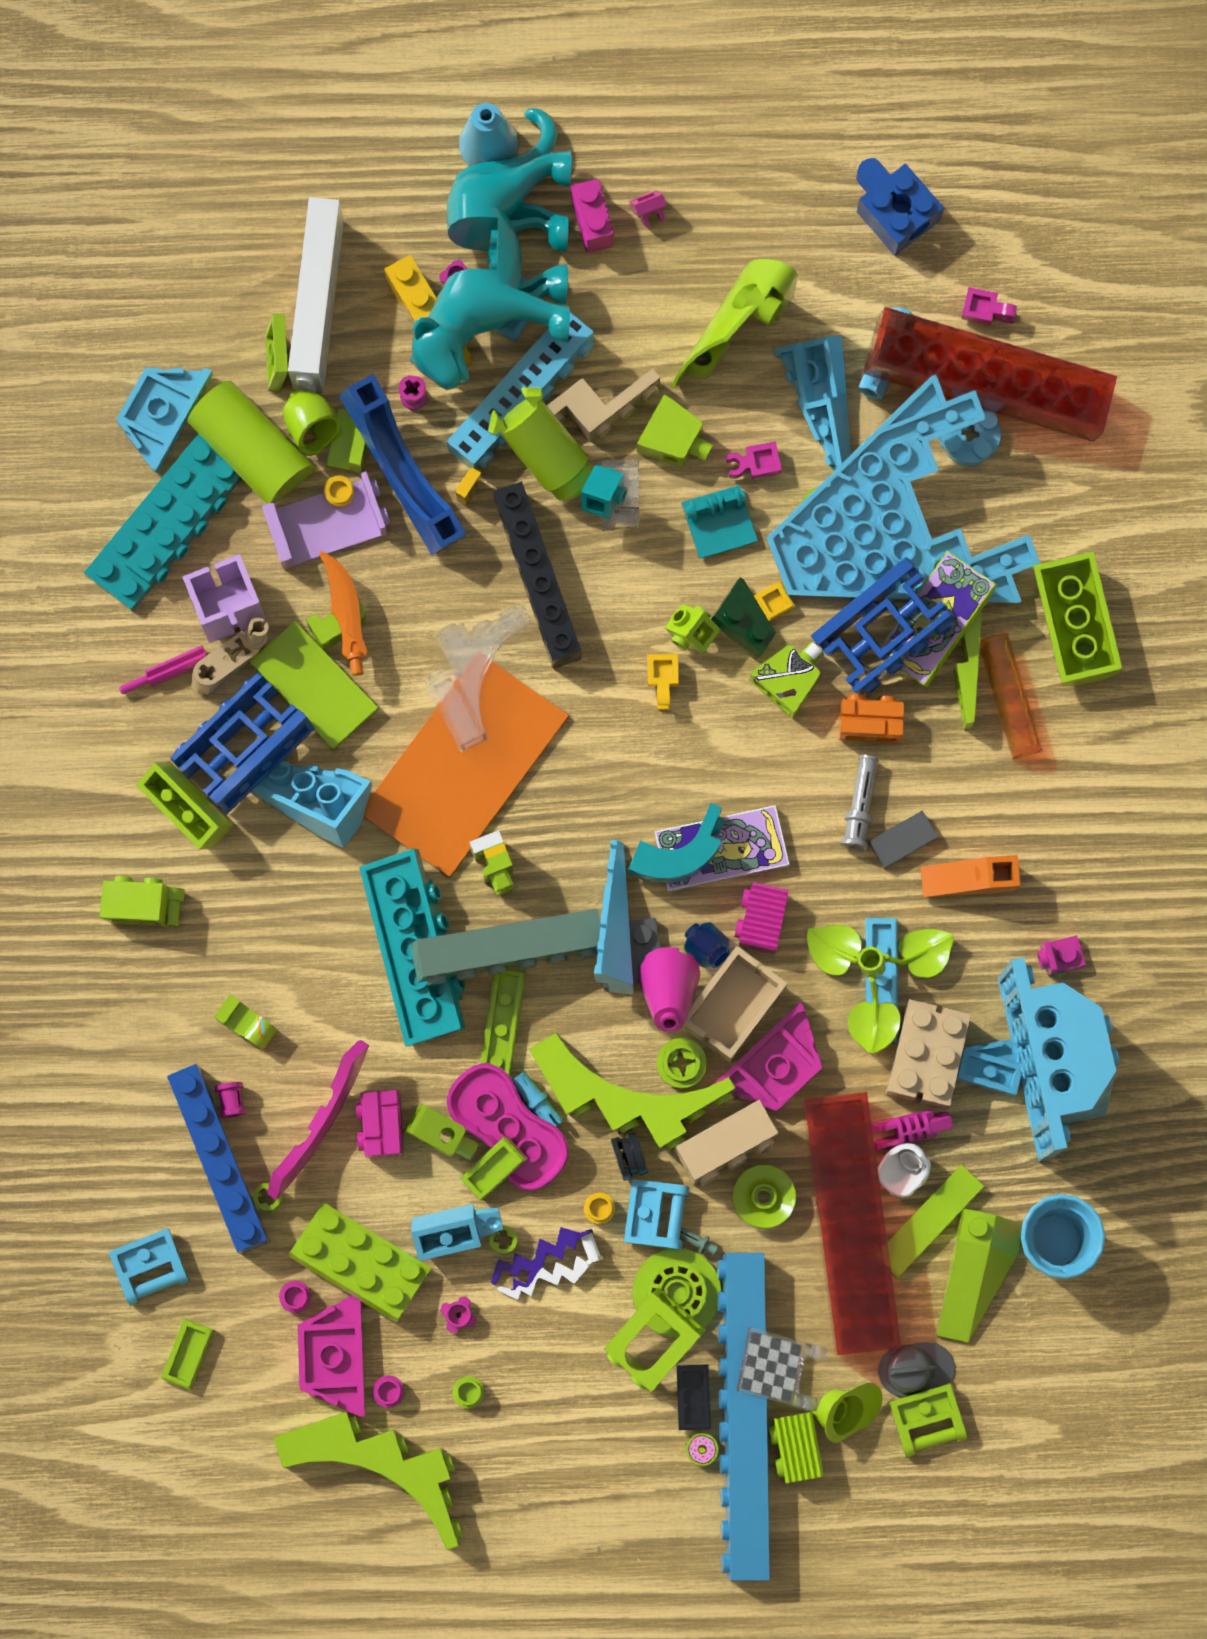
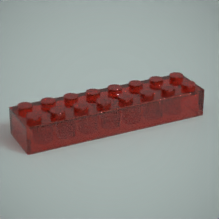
[863,307,1117,442]
[802,1092,902,1356]

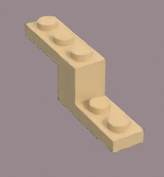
[547,368,660,441]

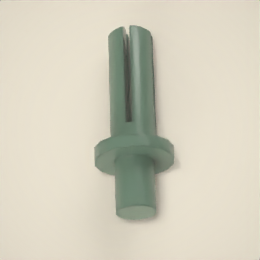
[680,1227,719,1255]

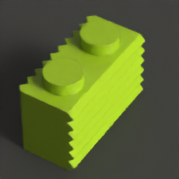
[768,1412,824,1483]

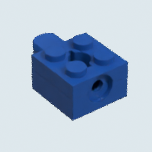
[856,158,944,256]

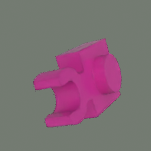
[726,441,782,479]

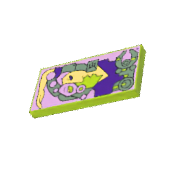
[881,551,998,687]

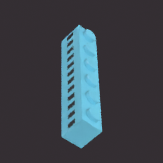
[446,312,594,471]

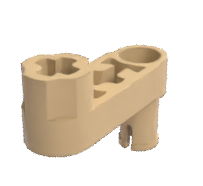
[191,617,269,695]

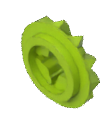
[656,1038,707,1089]

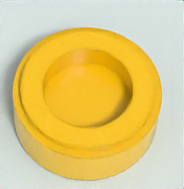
[324,475,355,508]

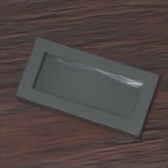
[868,810,938,869]

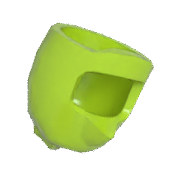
[283,389,341,457]

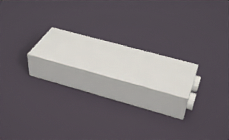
[288,197,344,393]

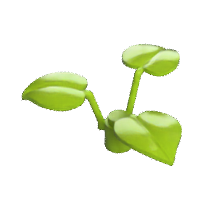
[807,925,954,1054]

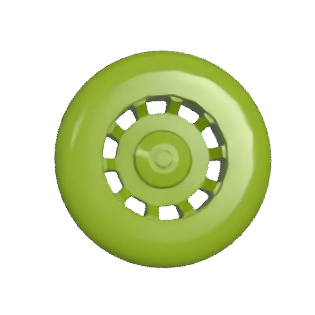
[632,1248,721,1337]

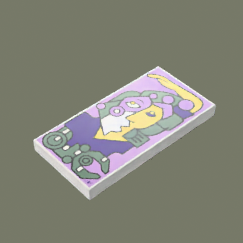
[654,805,789,893]

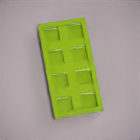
[289,1202,431,1323]

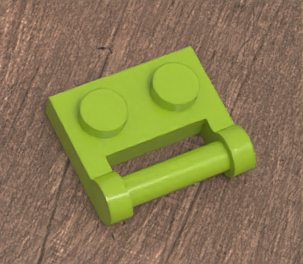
[889,1383,967,1458]

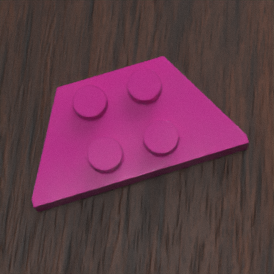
[714,1002,823,1111]
[297,1295,366,1417]

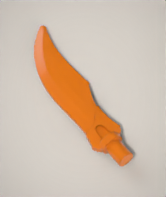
[319,551,368,676]

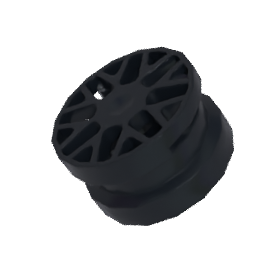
[611,1132,648,1181]

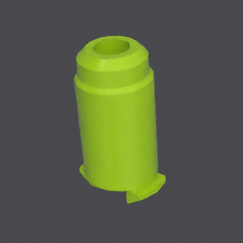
[488,387,594,501]

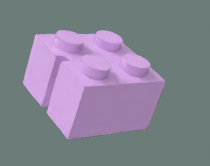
[182,554,267,643]

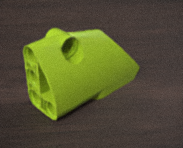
[670,259,798,389]

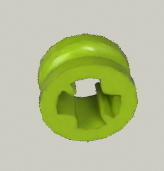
[253,1183,283,1212]
[489,1225,518,1255]

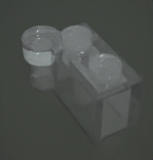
[596,460,639,531]

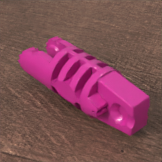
[870,1110,953,1150]

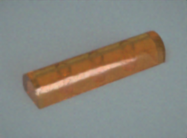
[980,633,1043,760]

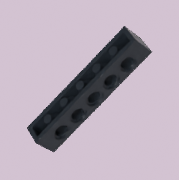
[493,481,582,669]

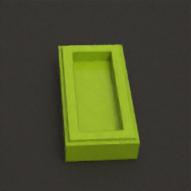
[460,1135,528,1201]
[160,1318,214,1390]

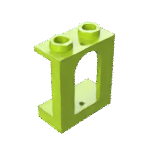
[604,1287,706,1392]

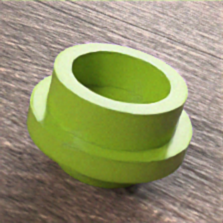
[452,1376,485,1409]

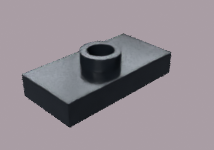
[676,1364,711,1430]

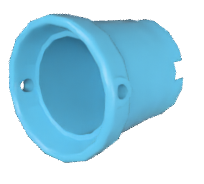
[1020,1194,1106,1280]

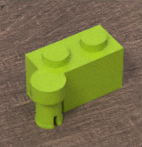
[99,876,185,928]

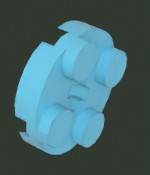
[939,406,1001,466]

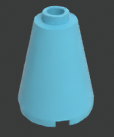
[459,103,518,166]

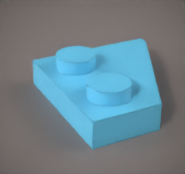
[956,1039,1026,1096]

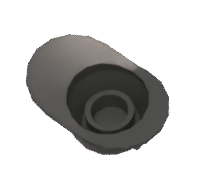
[878,1342,955,1397]

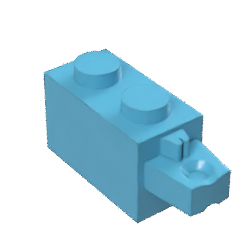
[411,1204,503,1261]

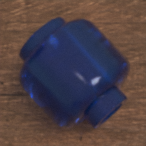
[684,922,730,968]

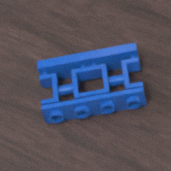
[810,557,956,695]
[170,673,315,815]

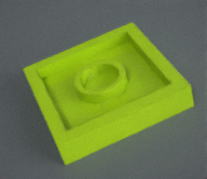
[265,313,288,391]

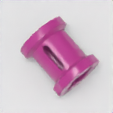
[399,375,427,410]
[215,1082,247,1119]

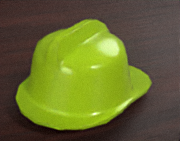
[812,1382,883,1443]

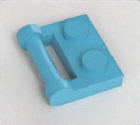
[624,1179,690,1250]
[109,1228,189,1306]

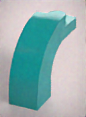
[628,803,725,884]

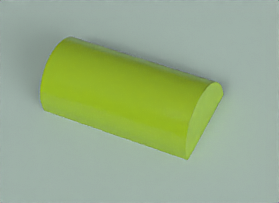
[187,381,315,504]
[1033,551,1122,686]

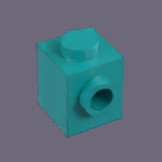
[581,464,627,520]

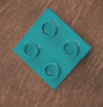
[681,485,758,559]

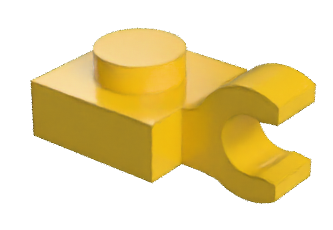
[647,654,679,710]

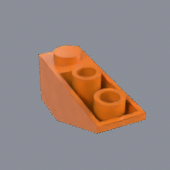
[921,855,1020,898]

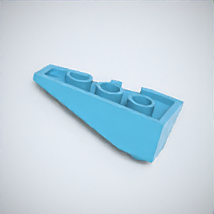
[251,761,372,848]

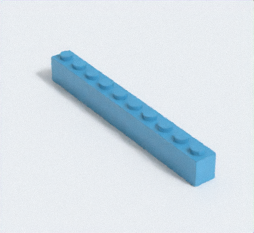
[717,1253,770,1581]

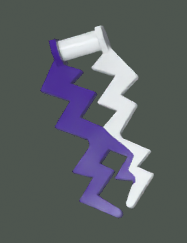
[491,1227,603,1300]

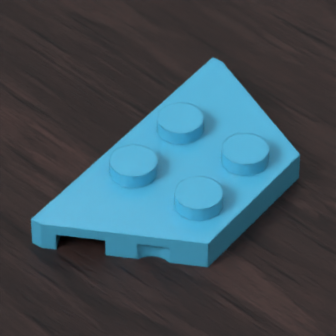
[116,368,213,474]

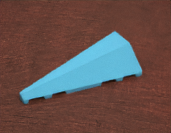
[774,335,851,471]
[594,840,634,994]

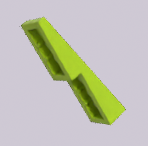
[954,610,982,730]

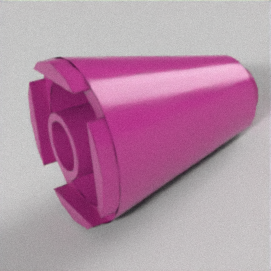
[638,947,700,1032]

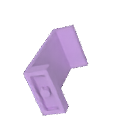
[262,471,390,570]

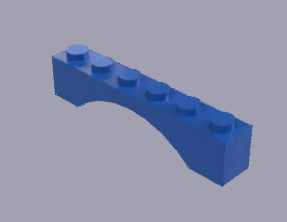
[339,374,466,556]
[167,1064,270,1254]

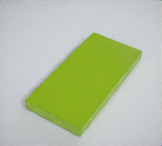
[250,621,379,751]

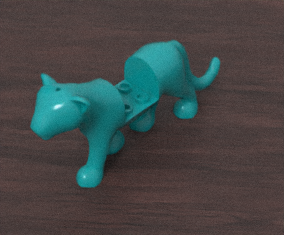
[410,108,572,390]

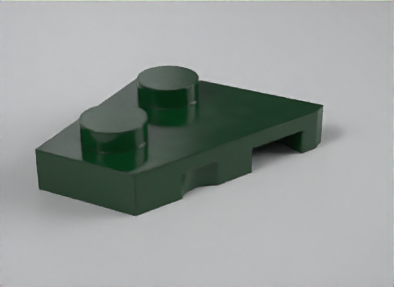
[711,577,776,659]

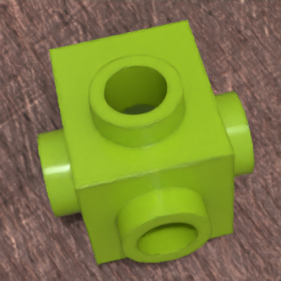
[664,604,721,654]

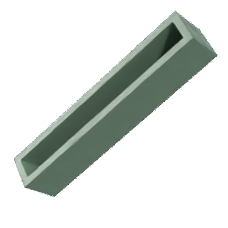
[410,909,600,986]

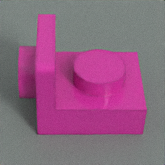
[1037,935,1086,976]

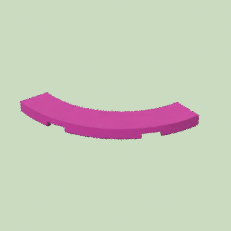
[267,1040,369,1200]

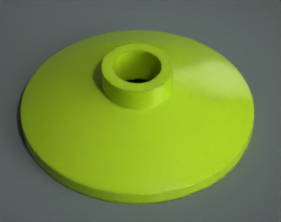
[733,1165,796,1229]

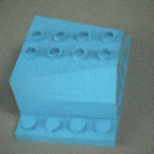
[997,957,1119,1162]

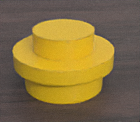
[584,1192,615,1225]

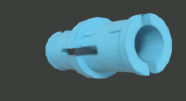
[512,1071,564,1127]

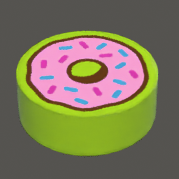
[686,1433,718,1466]

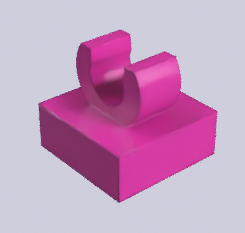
[629,190,666,227]

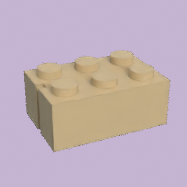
[682,946,788,1063]
[885,999,971,1110]
[675,1100,778,1187]

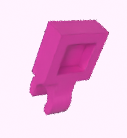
[962,287,1017,325]

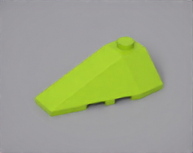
[936,1208,1022,1343]

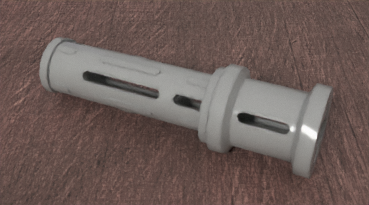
[840,755,879,851]

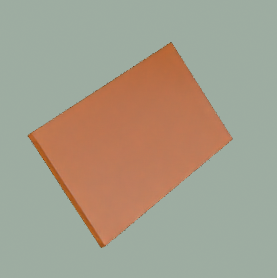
[363,652,569,878]

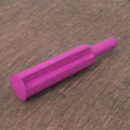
[119,645,208,695]

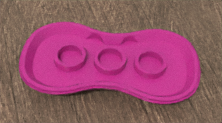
[447,1063,569,1191]

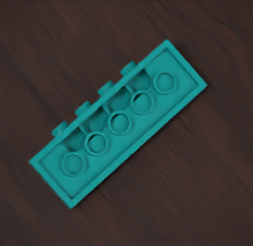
[84,434,242,612]
[359,848,466,1047]

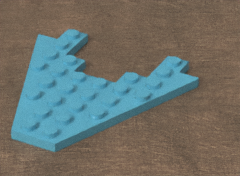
[766,375,1040,603]

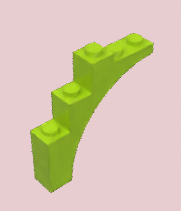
[529,1033,737,1151]
[273,1411,463,1550]

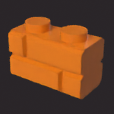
[839,694,904,743]

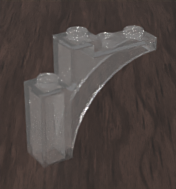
[425,605,531,753]

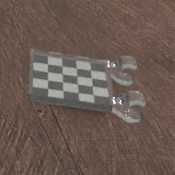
[736,1327,828,1411]

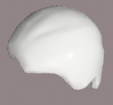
[877,1143,931,1198]

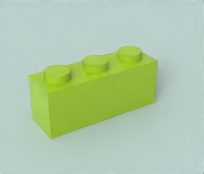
[136,761,233,850]

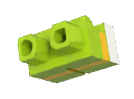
[470,830,514,896]

